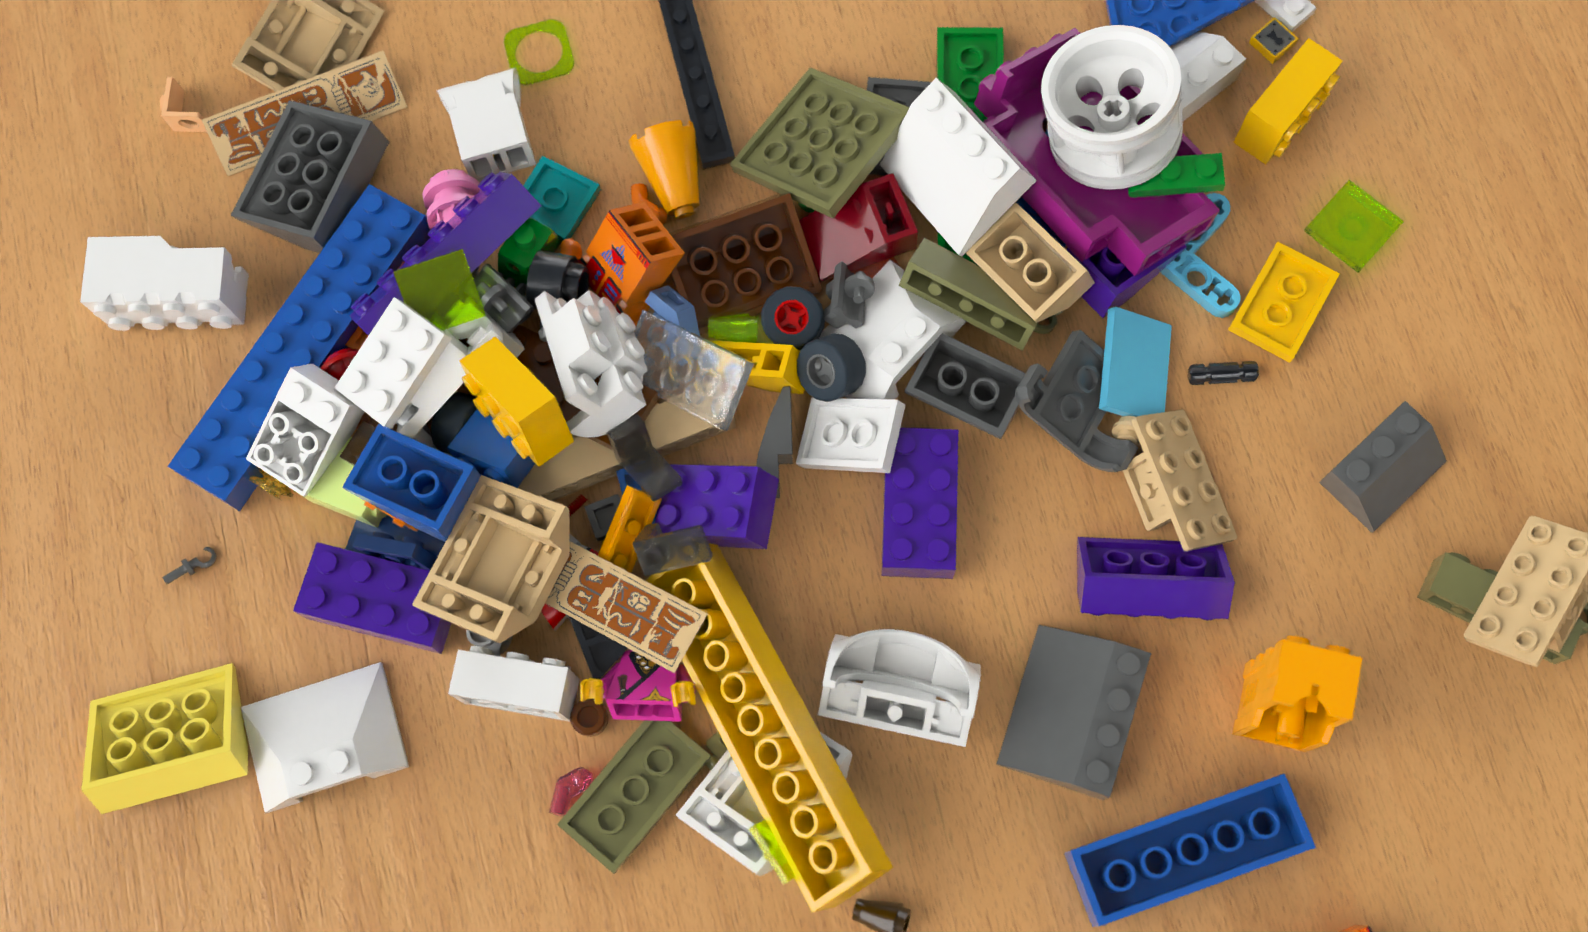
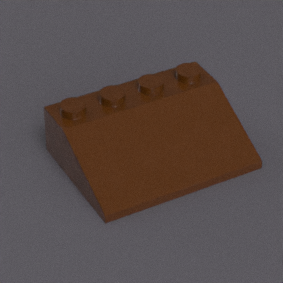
[670,193,823,335]

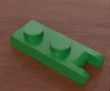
[1128,153,1225,197]

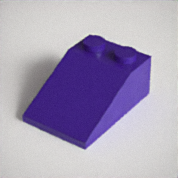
[1067,245,1187,319]

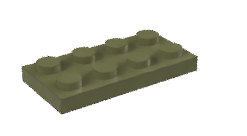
[557,720,711,874]

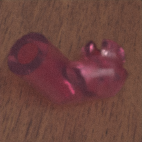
[549,767,593,817]

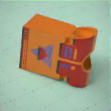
[578,202,685,326]

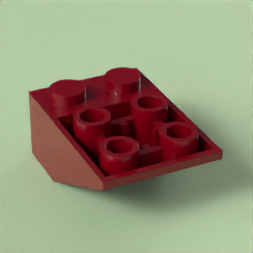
[799,173,918,282]

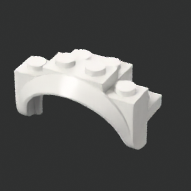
[534,290,648,437]
[396,296,524,448]
[818,629,981,747]

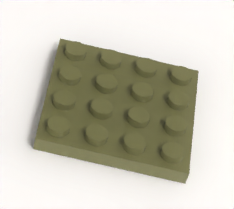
[730,67,909,218]

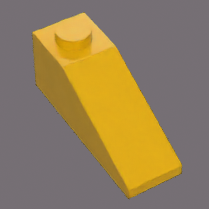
[697,340,805,394]

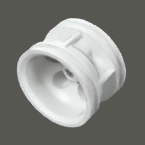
[1041,25,1183,190]

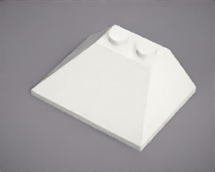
[818,260,966,400]
[241,662,409,813]
[676,731,853,877]

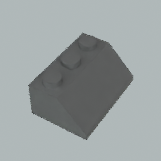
[904,333,1025,439]
[1319,401,1447,533]

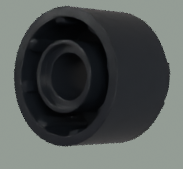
[526,250,589,310]

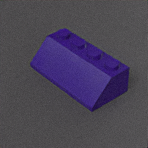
[1077,537,1235,620]

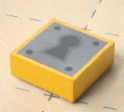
[1249,17,1298,64]

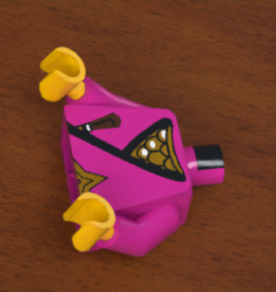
[580,650,697,722]

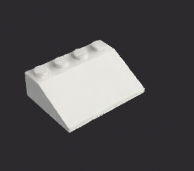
[880,78,1037,257]

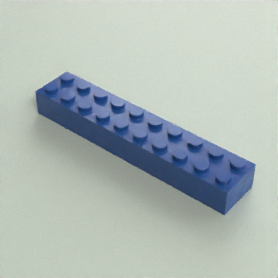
[168,184,431,512]

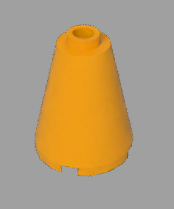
[628,120,700,219]

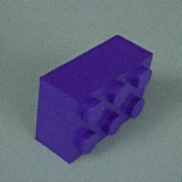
[653,464,779,549]

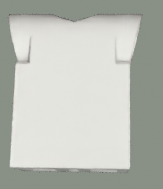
[436,68,536,181]

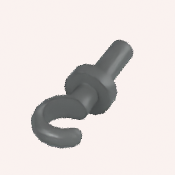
[162,547,216,584]

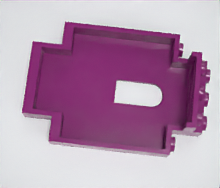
[974,28,1220,276]

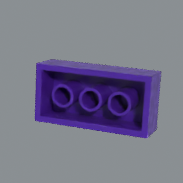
[881,428,959,579]
[293,542,451,654]

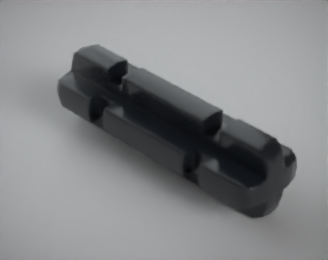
[1188,361,1259,385]

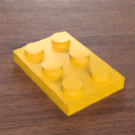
[1228,241,1340,363]

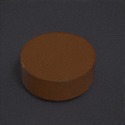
[570,699,608,737]

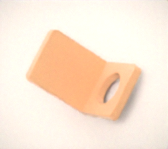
[160,77,207,132]

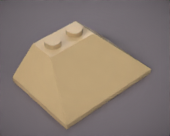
[231,0,385,91]
[412,475,570,644]

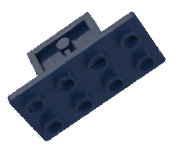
[345,515,445,571]

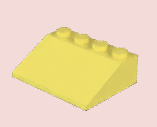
[81,663,248,814]

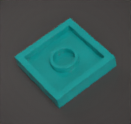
[523,155,601,241]

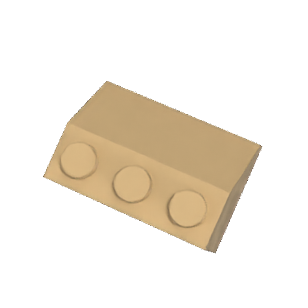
[966,202,1095,323]

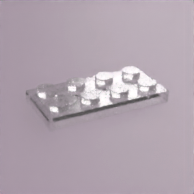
[634,310,754,431]

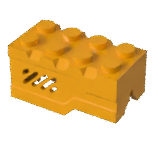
[1232,636,1363,752]

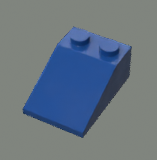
[342,424,481,542]

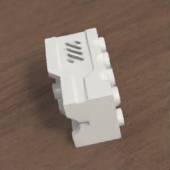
[80,236,249,331]

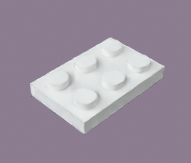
[335,297,452,429]
[796,398,905,473]

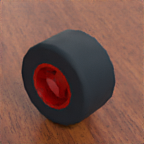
[761,286,825,350]

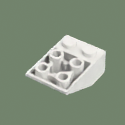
[246,364,365,497]

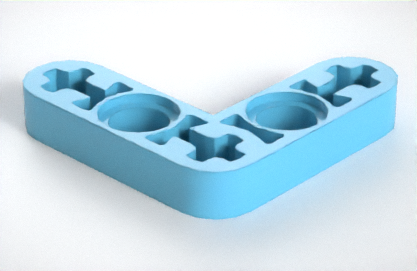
[1160,193,1241,318]

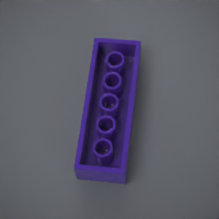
[349,172,541,336]

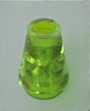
[708,312,758,343]

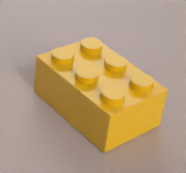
[1233,38,1343,165]
[459,336,574,467]

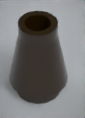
[852,898,911,932]

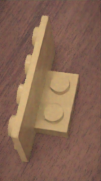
[1123,410,1237,551]
[1464,516,1588,667]

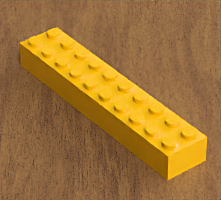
[645,541,894,913]

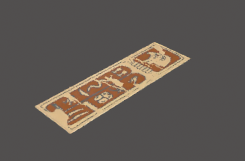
[202,50,407,176]
[545,541,708,673]

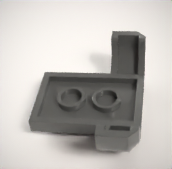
[1015,330,1138,472]

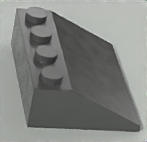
[231,100,389,253]
[996,625,1151,800]

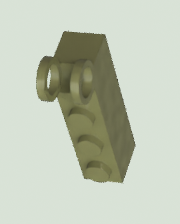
[898,238,1064,351]
[1417,552,1588,664]

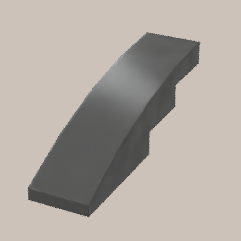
[756,386,793,498]

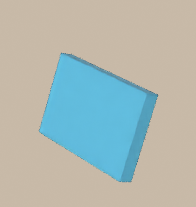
[1099,306,1172,417]

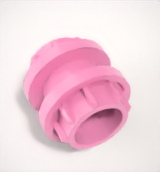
[422,169,481,229]

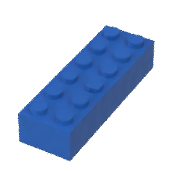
[1064,773,1316,927]

